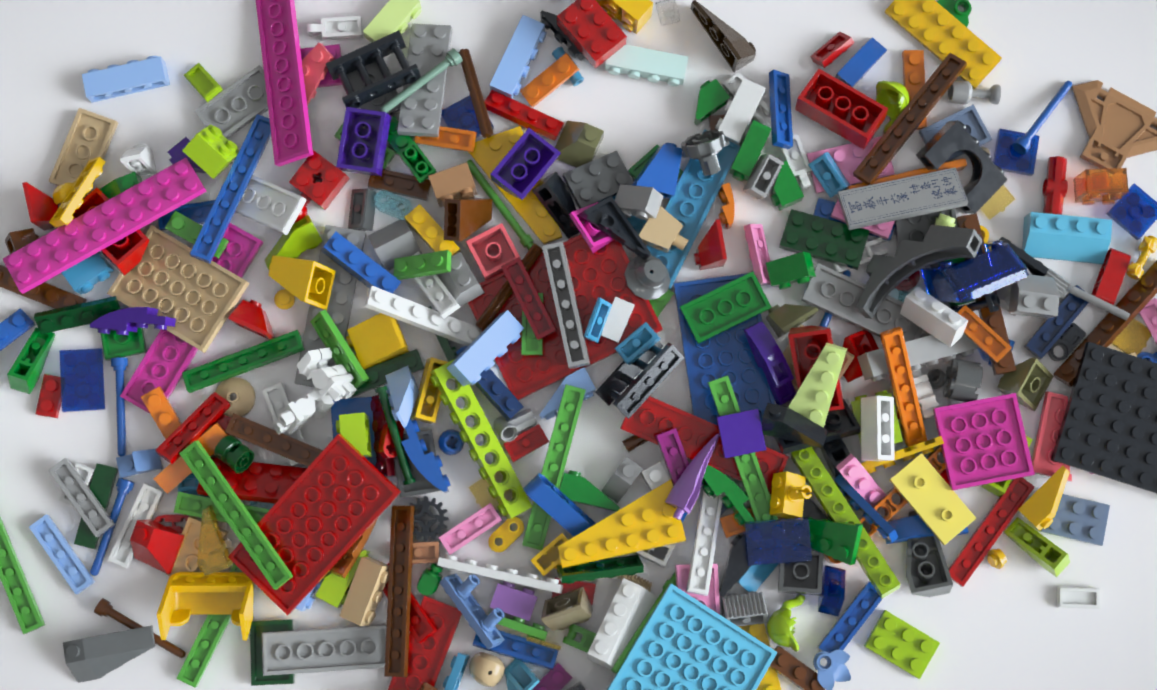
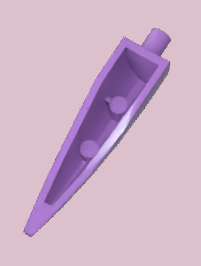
[665,434,720,521]

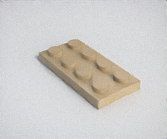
[49,108,118,196]

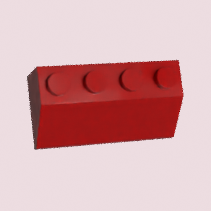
[72,188,150,276]
[788,325,844,411]

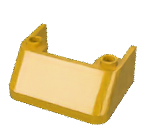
[157,572,254,640]

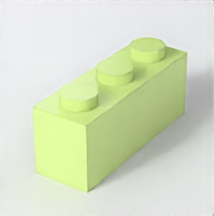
[363,0,421,43]

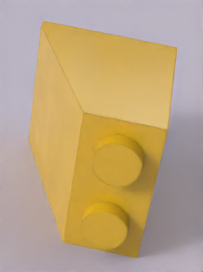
[268,255,336,310]
[346,313,410,370]

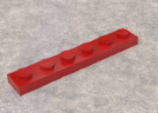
[948,477,1035,587]

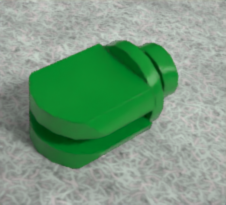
[417,563,443,596]

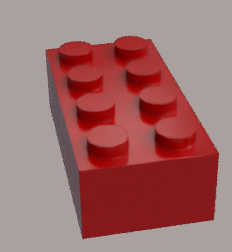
[795,69,888,150]

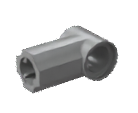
[493,408,537,442]

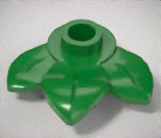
[937,0,972,27]

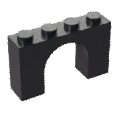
[916,120,1008,214]

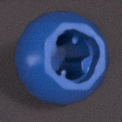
[438,429,464,455]

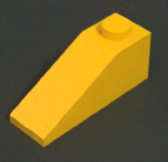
[1018,466,1070,530]

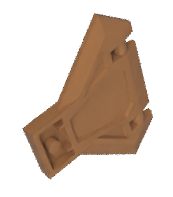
[1072,80,1157,176]

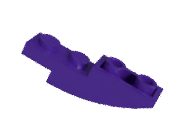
[90,307,176,336]
[744,321,796,405]

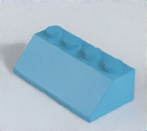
[1022,212,1112,264]

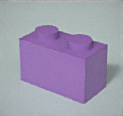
[490,581,538,621]

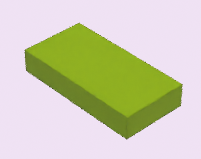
[184,63,223,102]

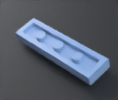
[29,514,95,594]

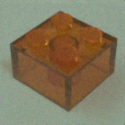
[1073,168,1129,205]

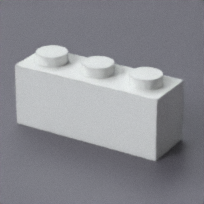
[715,78,766,145]
[900,287,968,347]
[861,396,894,461]

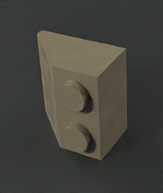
[541,587,593,631]

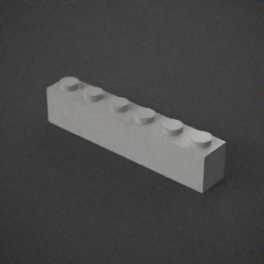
[542,242,591,369]
[857,333,979,382]

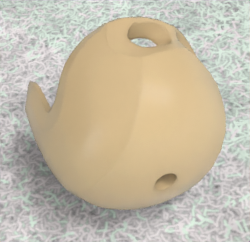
[469,652,505,687]

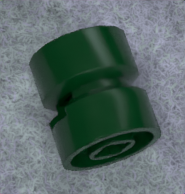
[214,435,255,473]

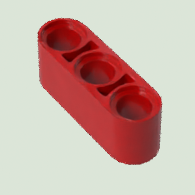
[1091,248,1131,305]

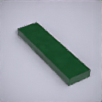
[74,463,118,549]

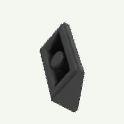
[348,188,377,231]

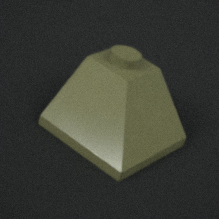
[555,120,604,168]
[766,304,819,338]
[997,357,1054,411]

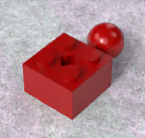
[289,150,350,223]

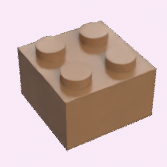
[428,162,477,208]

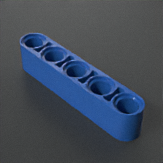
[523,473,596,537]

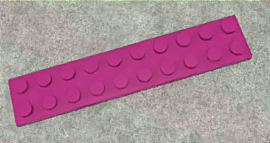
[256,0,313,167]
[3,158,207,294]
[120,223,264,414]

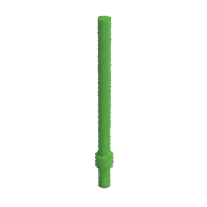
[467,159,534,250]
[611,572,676,674]

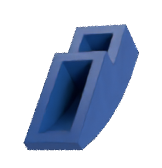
[835,37,887,88]

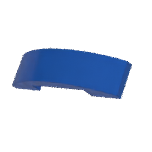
[885,515,969,544]

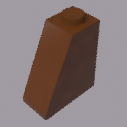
[444,198,492,241]

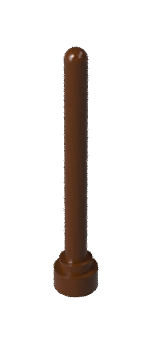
[94,598,186,658]

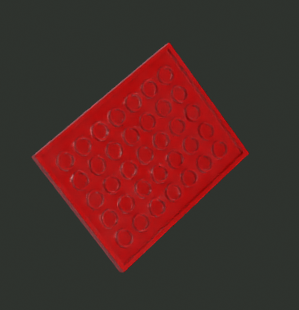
[468,234,663,400]

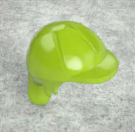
[876,81,910,134]
[767,594,805,652]

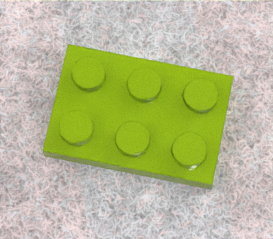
[864,610,940,679]

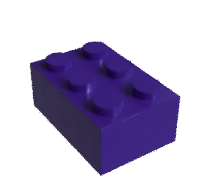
[336,107,391,177]

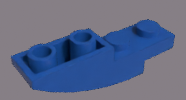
[402,417,451,493]

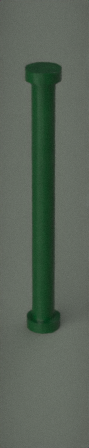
[375,386,416,485]

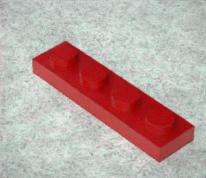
[485,90,564,141]
[156,392,231,464]
[383,563,437,643]

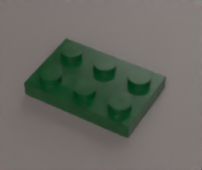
[250,619,295,686]

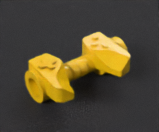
[1126,235,1157,280]

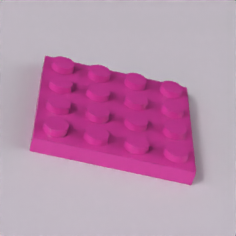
[933,393,1035,490]

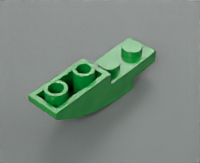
[388,116,437,183]
[702,465,755,528]

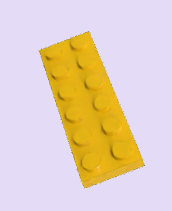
[885,0,1002,89]

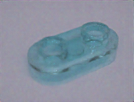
[374,191,413,220]

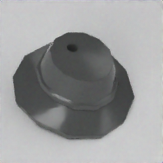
[624,255,671,300]

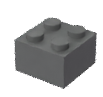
[778,548,823,596]

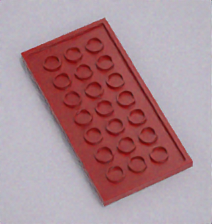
[228,434,401,616]

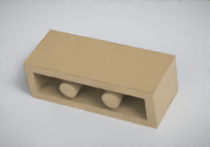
[339,557,389,626]

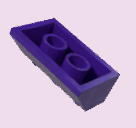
[490,128,561,200]

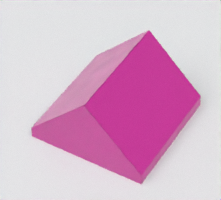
[569,202,615,253]

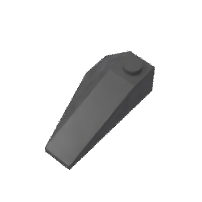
[906,511,953,597]
[63,625,156,683]

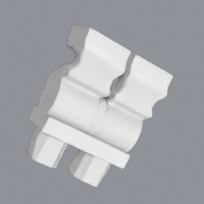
[296,347,357,401]
[888,369,940,426]
[272,387,334,435]

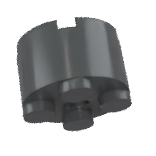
[943,358,983,402]

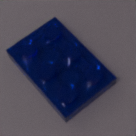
[59,348,106,413]
[745,517,812,566]

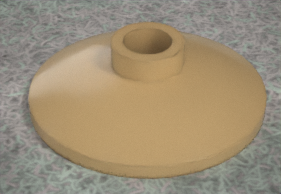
[215,377,256,417]

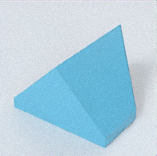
[504,659,540,690]

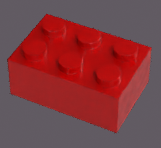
[557,0,627,69]

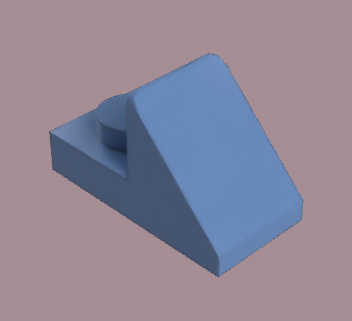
[116,448,163,478]

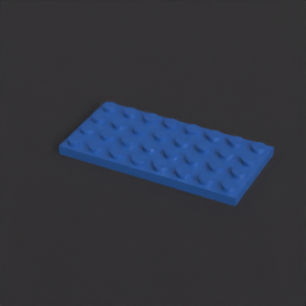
[673,273,775,436]

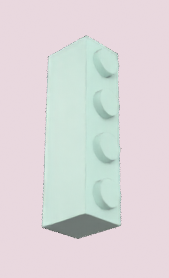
[605,45,689,86]

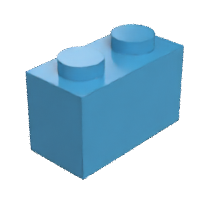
[61,251,114,294]

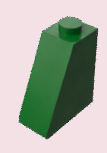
[729,120,772,181]

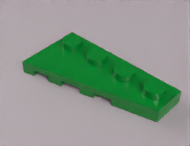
[782,516,863,566]

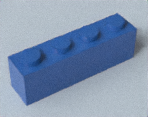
[321,231,401,294]

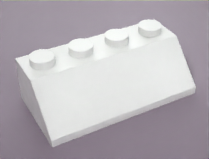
[587,578,657,670]

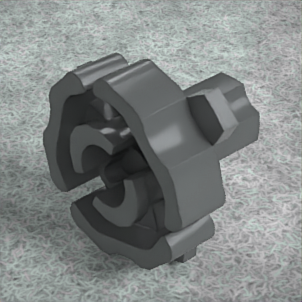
[681,130,730,176]

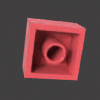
[466,223,521,280]

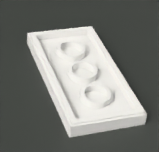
[235,175,306,235]

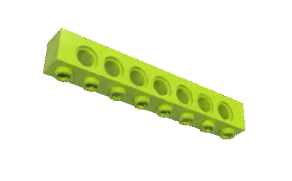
[430,359,533,519]
[790,447,901,599]

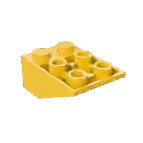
[596,0,653,34]

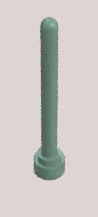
[380,48,463,113]

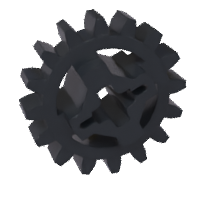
[409,496,449,542]

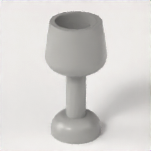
[948,81,1001,105]

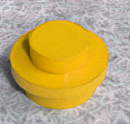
[274,289,295,310]
[987,548,1007,569]

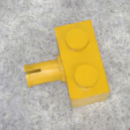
[769,471,812,520]
[530,533,568,576]

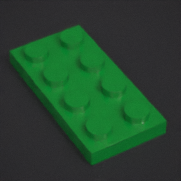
[679,271,772,344]

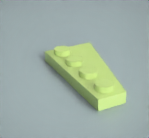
[788,343,847,428]

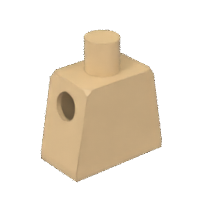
[639,206,689,253]

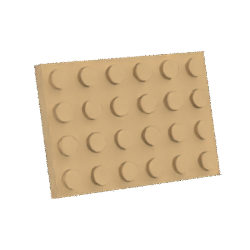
[107,225,250,353]

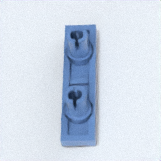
[439,573,505,650]

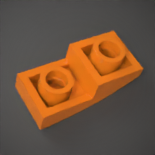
[718,183,735,229]

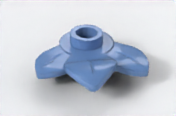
[813,650,851,690]

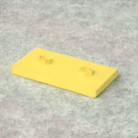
[889,453,976,545]

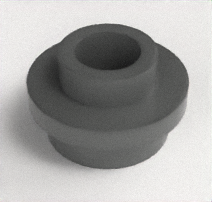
[927,369,947,389]

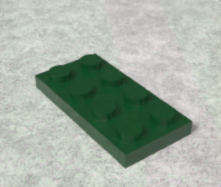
[779,209,870,270]

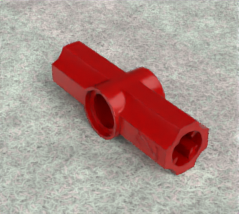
[1042,156,1068,215]

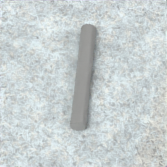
[1069,286,1130,321]

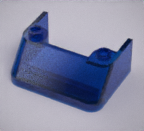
[921,240,1029,303]

